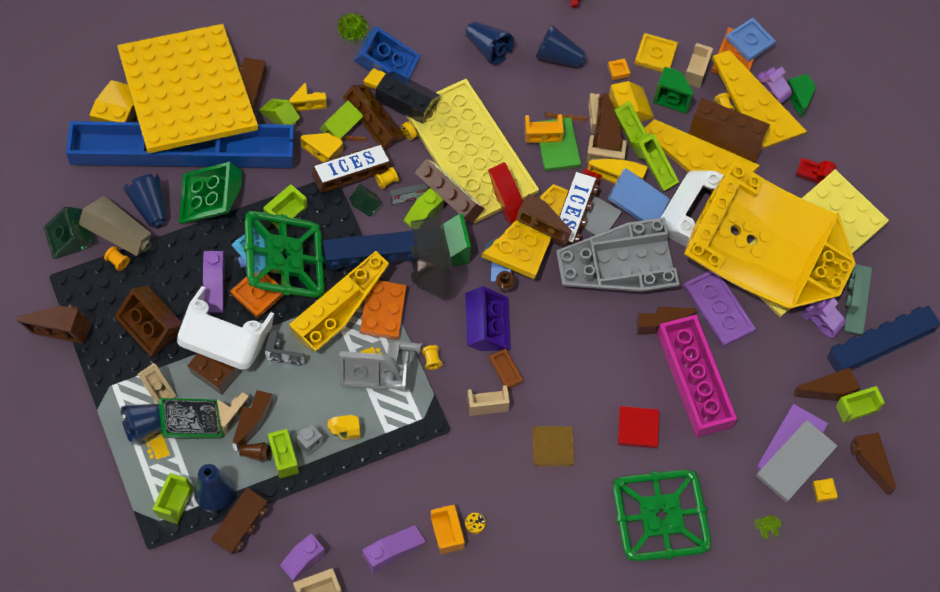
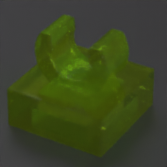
[754,515,782,539]

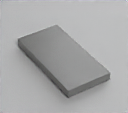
[756,420,838,502]

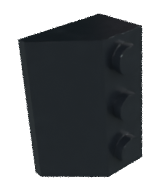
[375,71,440,124]

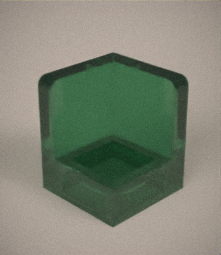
[349,184,381,216]

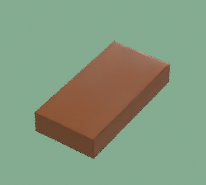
[488,348,524,390]

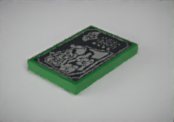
[158,398,222,439]

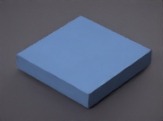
[726,18,776,62]

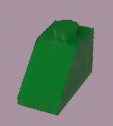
[787,74,815,118]

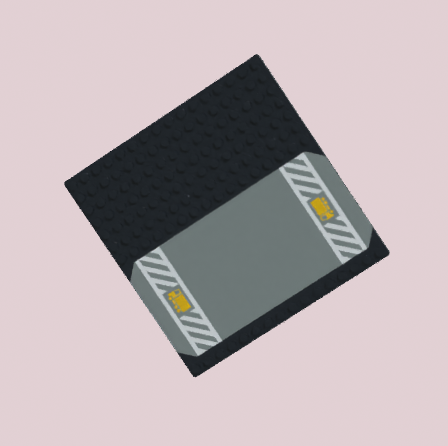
[49,182,450,550]

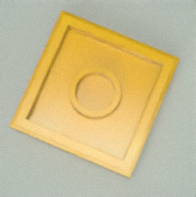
[634,33,678,72]

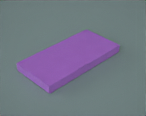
[683,271,756,348]
[756,404,828,471]

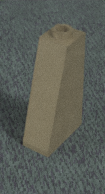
[79,196,151,256]

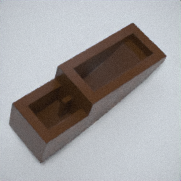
[636,307,696,335]
[232,390,273,451]

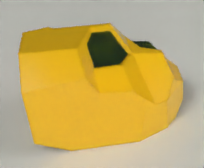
[327,415,360,440]

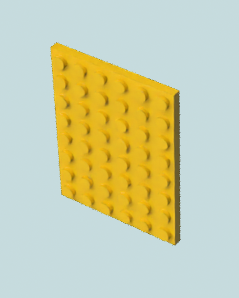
[117,24,258,154]

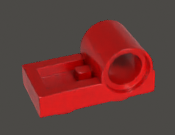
[795,158,837,184]

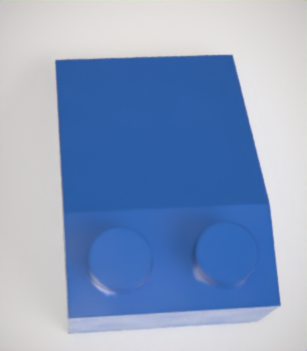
[354,26,421,79]

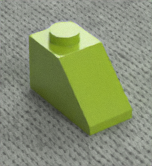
[259,99,300,125]
[404,188,444,230]

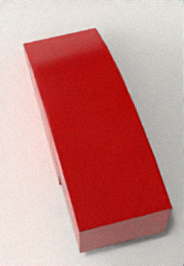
[488,162,523,225]

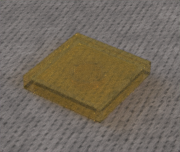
[532,426,574,466]

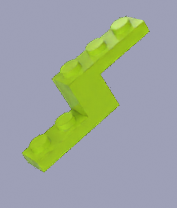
[614,101,679,191]

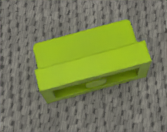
[319,101,363,139]

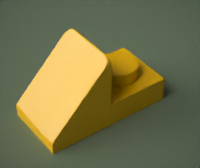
[289,83,327,112]

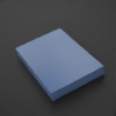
[607,168,670,221]

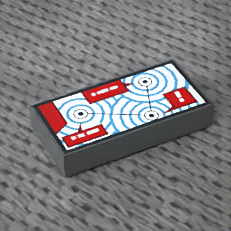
[390,183,428,205]

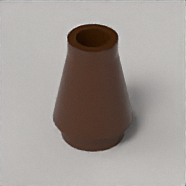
[496,271,515,293]
[239,442,271,463]

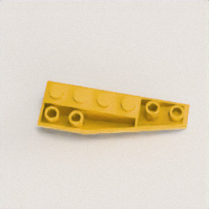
[289,251,389,352]

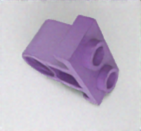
[756,67,792,104]
[801,298,846,338]

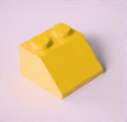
[609,81,654,126]

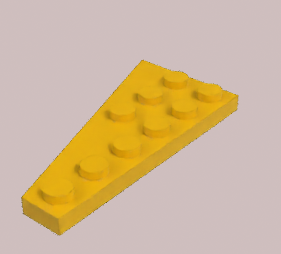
[712,50,807,150]
[644,119,760,193]
[481,184,569,279]

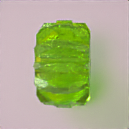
[337,11,367,42]

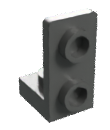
[265,330,306,366]

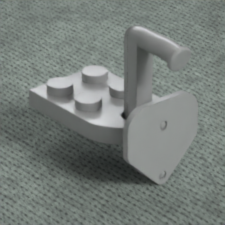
[339,341,424,391]

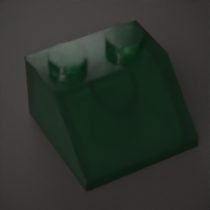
[44,206,93,259]

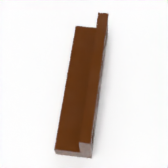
[343,85,406,150]

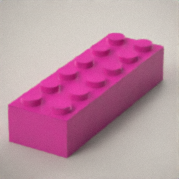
[657,315,737,438]

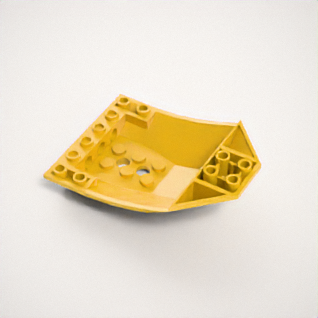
[684,160,855,309]

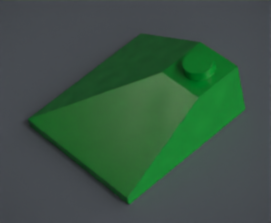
[179,162,242,224]

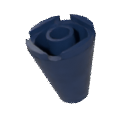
[466,21,514,65]
[535,25,587,68]
[123,174,167,228]
[120,403,162,445]
[194,464,235,512]

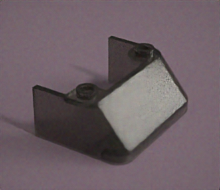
[411,216,453,300]

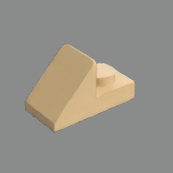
[137,363,176,404]
[217,392,250,434]

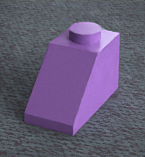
[280,533,325,581]

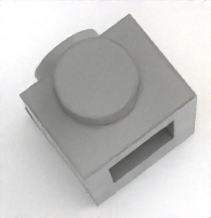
[295,425,323,457]

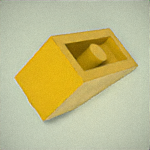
[300,133,343,162]

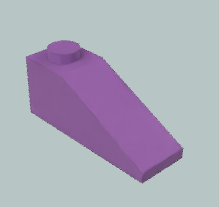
[203,251,225,314]
[362,525,426,574]

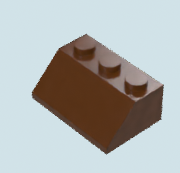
[115,286,182,357]

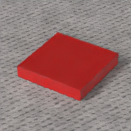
[617,406,659,449]

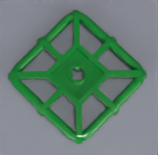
[244,211,325,298]
[613,469,711,561]

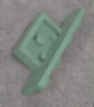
[844,264,872,335]

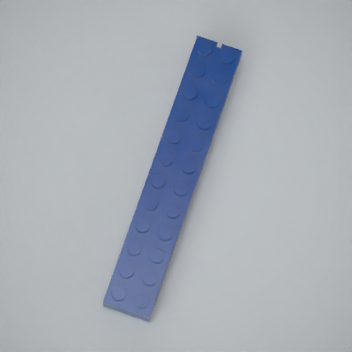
[66,121,295,168]

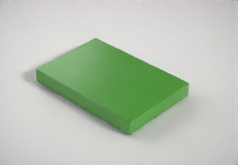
[538,117,581,172]

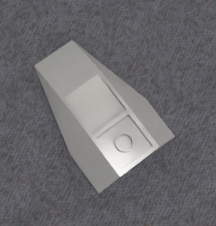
[556,217,680,292]

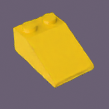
[89,80,136,122]

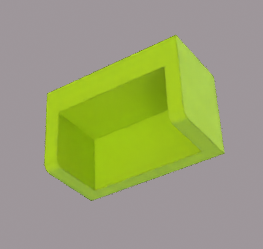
[263,184,308,229]
[836,386,885,423]
[268,429,299,478]
[152,473,194,524]

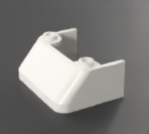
[661,171,723,247]
[177,286,274,369]

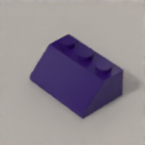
[465,286,511,351]

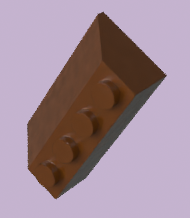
[688,98,770,163]

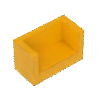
[524,114,564,143]
[430,505,465,555]

